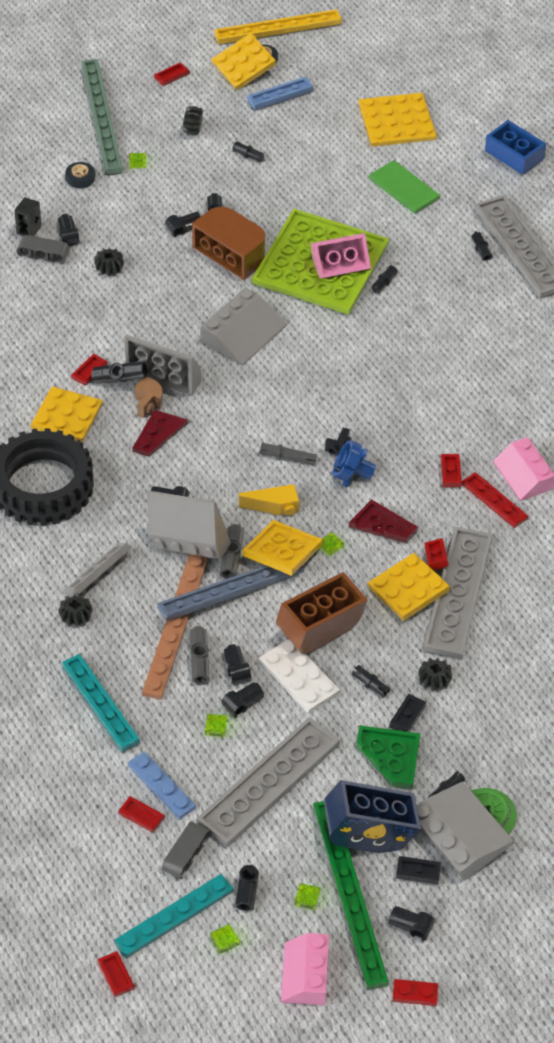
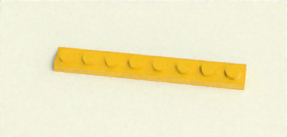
[214,9,342,44]

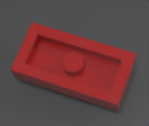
[440,454,462,487]
[424,538,449,570]
[392,979,439,1006]

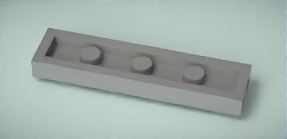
[64,542,131,597]

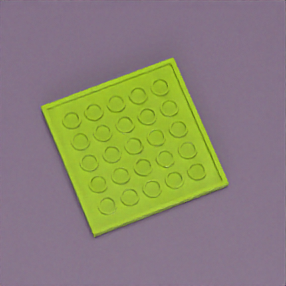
[252,209,389,315]

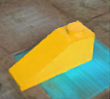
[238,484,299,515]

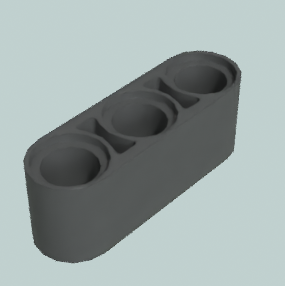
[16,235,70,264]
[162,821,211,879]

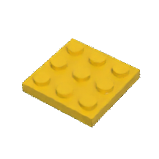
[211,33,277,90]
[31,386,103,443]
[242,520,323,576]
[368,553,450,621]

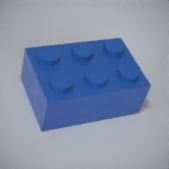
[485,120,547,175]

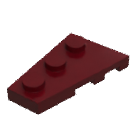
[132,409,189,457]
[349,499,418,543]

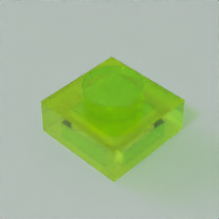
[129,153,146,169]
[320,532,345,556]
[205,714,228,737]
[295,883,321,910]
[210,924,240,954]

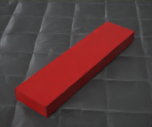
[462,472,528,528]

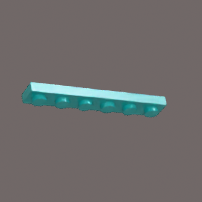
[62,654,140,752]
[114,874,234,958]

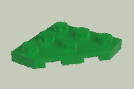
[356,725,420,789]

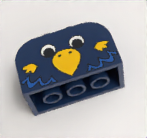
[324,780,421,853]

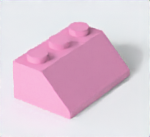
[310,233,371,278]
[493,437,554,501]
[281,933,329,1005]

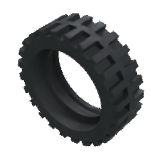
[0,428,94,526]

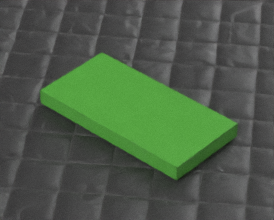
[369,160,440,214]

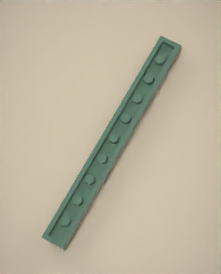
[82,59,122,175]

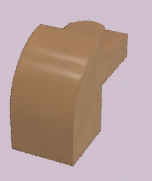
[135,376,163,418]

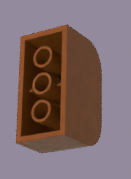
[192,207,265,280]
[276,572,368,654]

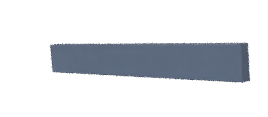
[157,565,305,621]

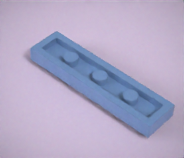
[247,77,313,110]
[128,751,196,820]

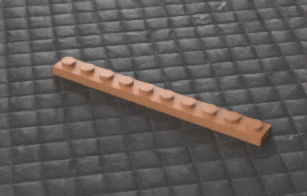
[142,554,209,700]

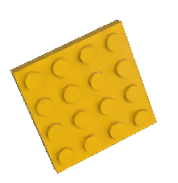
[358,92,437,147]

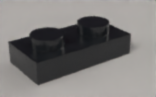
[389,694,426,732]
[396,856,441,885]

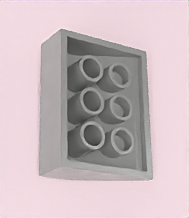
[200,287,287,366]
[125,334,201,396]
[147,491,231,559]
[417,782,514,881]

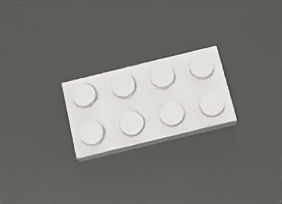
[258,639,340,713]

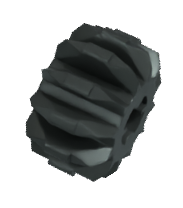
[183,106,203,135]
[94,248,124,276]
[58,594,92,627]
[418,657,453,692]

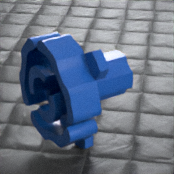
[332,440,376,487]

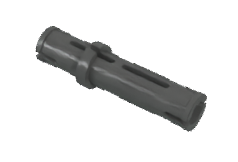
[259,442,317,466]

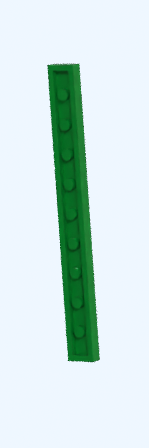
[313,801,389,990]

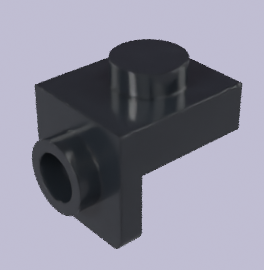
[325,427,352,455]

